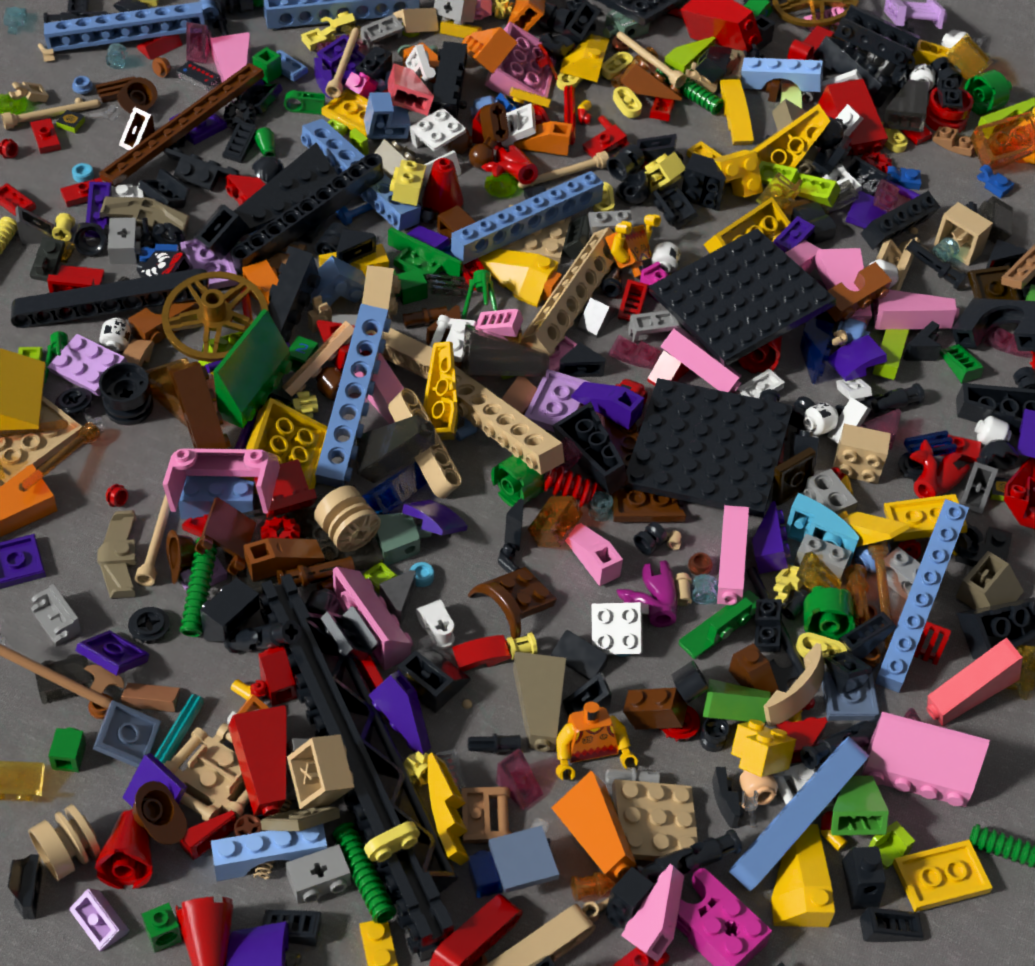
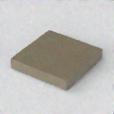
[261,807,340,831]

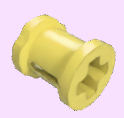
[52,213,75,242]
[506,632,537,660]

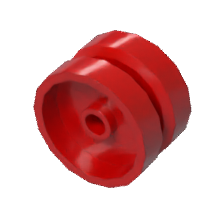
[924,87,974,133]

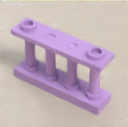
[884,0,947,29]

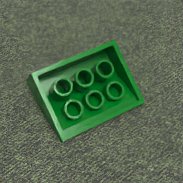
[213,309,292,428]

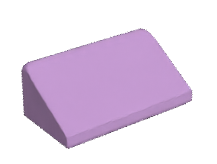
[69,889,129,951]

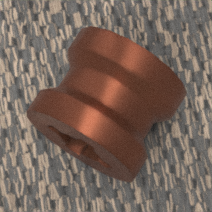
[234,814,263,836]

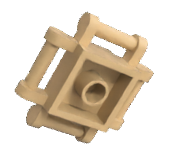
[164,723,250,821]

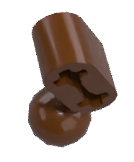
[469,102,509,170]

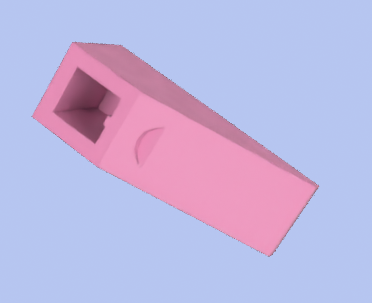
[560,523,623,586]
[621,864,684,962]

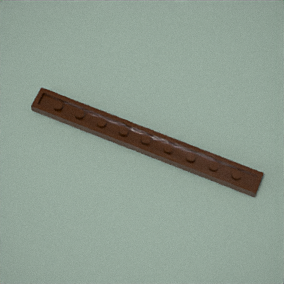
[99,63,264,187]

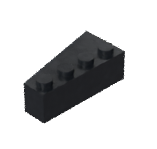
[813,36,894,107]
[429,41,468,120]
[267,246,321,342]
[956,383,1035,435]
[552,402,629,495]
[957,597,1035,659]

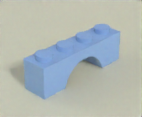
[741,58,823,92]
[211,824,327,881]

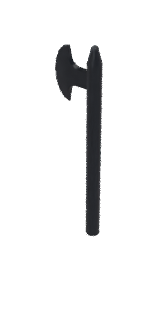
[746,567,805,693]

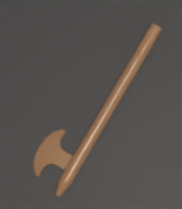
[0,644,125,708]

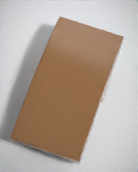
[933,126,978,157]
[122,339,155,367]

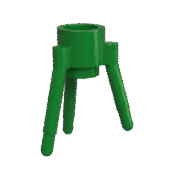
[461,269,498,320]
[44,331,69,384]

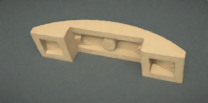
[763,643,825,727]

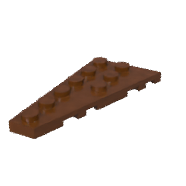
[603,416,686,522]

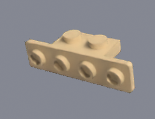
[876,237,920,291]

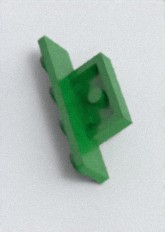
[388,227,463,283]
[678,590,759,659]

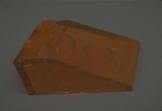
[970,111,1035,170]

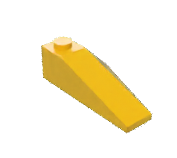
[560,34,609,82]
[751,104,831,168]
[478,249,558,307]
[423,341,458,440]
[837,511,910,547]
[771,824,835,927]

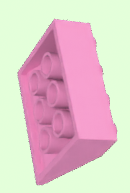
[485,22,556,98]
[862,712,990,807]

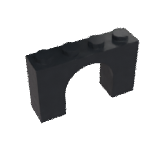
[952,298,1035,352]

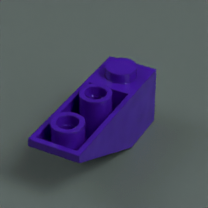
[571,382,644,430]
[752,501,791,574]
[368,670,431,754]

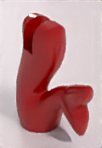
[481,145,538,185]
[910,439,971,498]

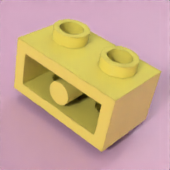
[644,152,685,193]
[389,160,427,206]

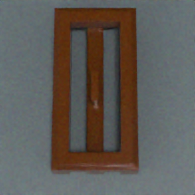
[96,76,135,103]

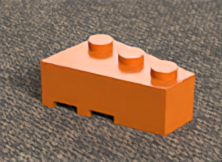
[462,27,518,74]

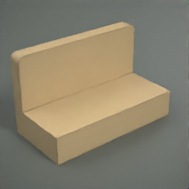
[393,8,439,33]

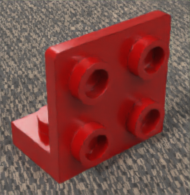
[47,265,105,293]
[253,459,317,519]

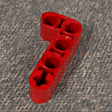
[787,25,835,60]
[429,894,523,966]

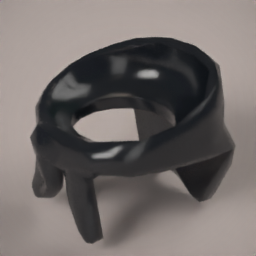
[73,222,108,256]
[152,223,185,251]

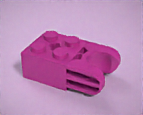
[676,868,772,966]

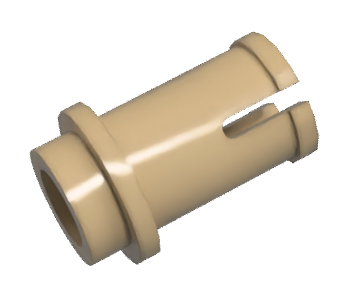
[674,573,692,606]

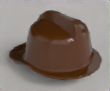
[118,77,158,114]
[166,530,196,584]
[132,781,187,845]

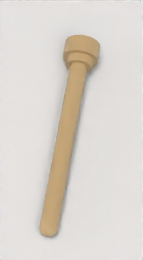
[325,27,360,98]
[617,31,687,88]
[1,99,101,130]
[517,151,609,189]
[135,494,171,586]

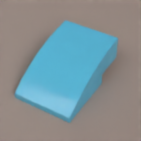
[786,493,859,569]

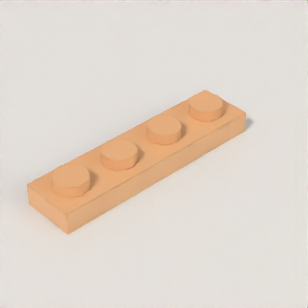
[282,321,354,397]

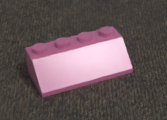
[333,567,413,671]

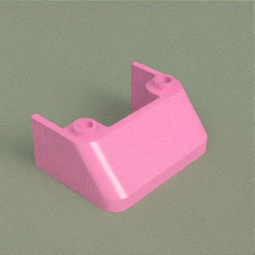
[162,449,280,513]

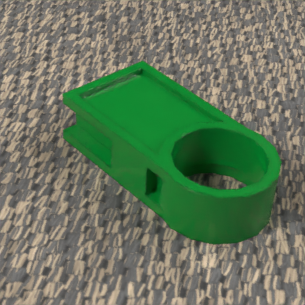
[284,90,325,115]

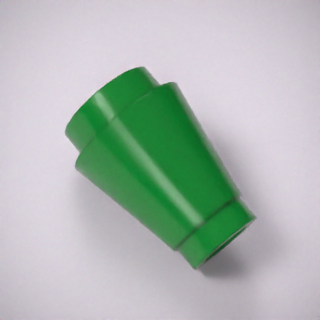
[254,127,276,157]

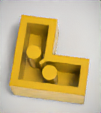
[713,150,763,197]
[731,719,796,777]

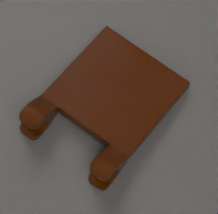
[195,497,256,576]

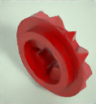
[861,150,892,174]
[261,515,300,539]
[659,705,700,742]

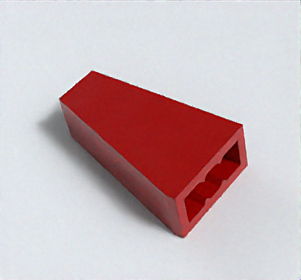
[228,705,286,816]

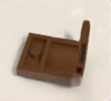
[468,567,557,639]

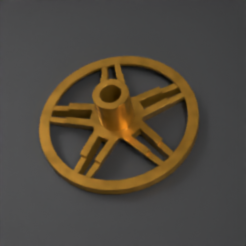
[772,0,859,27]
[162,271,268,362]

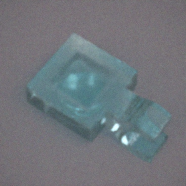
[3,7,27,34]

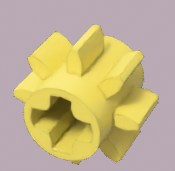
[492,0,513,19]
[292,391,318,419]
[404,751,429,787]

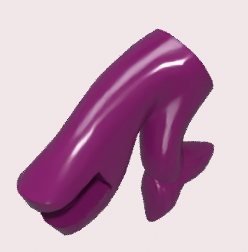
[617,560,677,627]

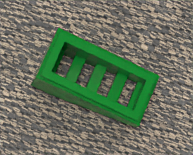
[940,344,984,383]

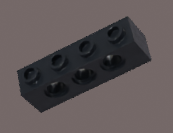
[860,191,940,250]

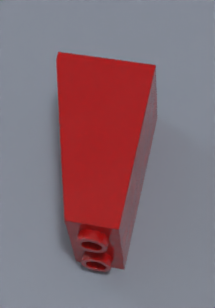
[680,0,762,52]
[818,79,888,156]

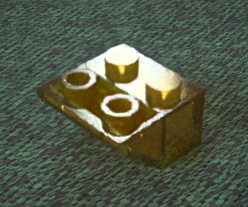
[945,34,993,80]

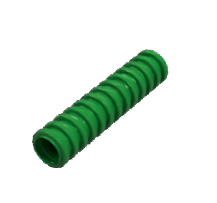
[655,62,724,115]
[180,538,218,637]
[332,822,396,923]
[969,824,1035,868]

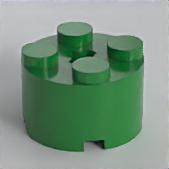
[964,70,1012,114]
[491,455,545,507]
[803,586,855,641]

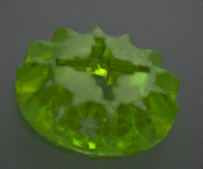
[0,92,28,115]
[485,173,518,197]

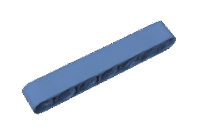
[729,737,869,891]

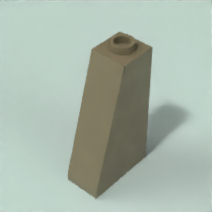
[772,99,818,175]
[513,652,566,752]

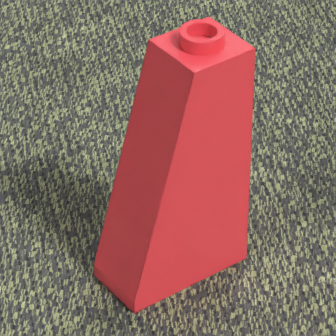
[388,63,434,116]
[926,638,1023,726]

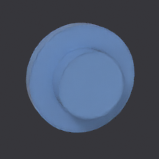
[72,76,93,94]

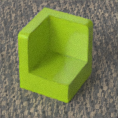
[869,821,915,869]

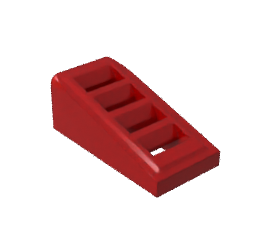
[617,279,649,321]
[179,810,236,860]

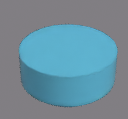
[72,163,94,183]
[410,562,434,587]

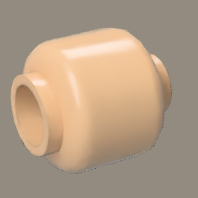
[739,770,778,805]

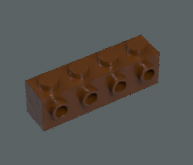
[169,361,231,449]

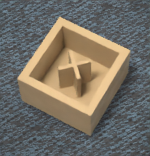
[934,202,993,266]
[362,265,401,321]
[833,423,891,484]
[287,735,354,809]

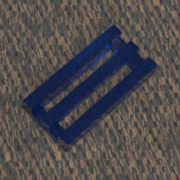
[904,430,957,456]

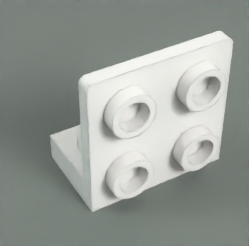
[410,107,466,151]
[592,602,649,655]

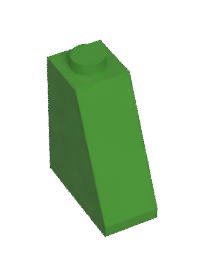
[703,679,771,723]
[831,776,889,835]

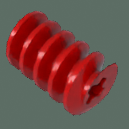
[544,466,597,508]

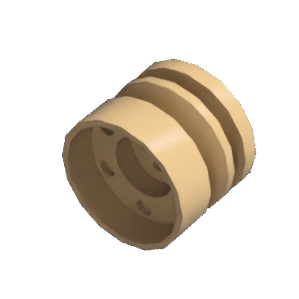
[314,485,381,552]
[28,804,101,881]

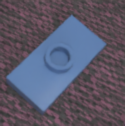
[276,50,308,82]

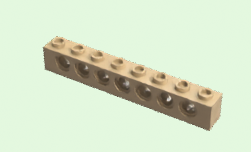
[520,227,615,359]
[455,366,565,475]

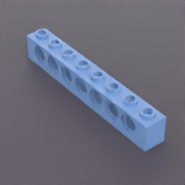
[264,0,419,29]
[44,1,206,51]
[301,118,421,231]
[451,171,604,265]
[315,304,391,488]
[875,499,969,693]

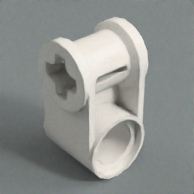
[416,599,455,650]

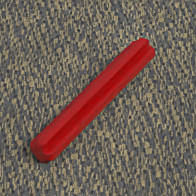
[564,85,576,144]

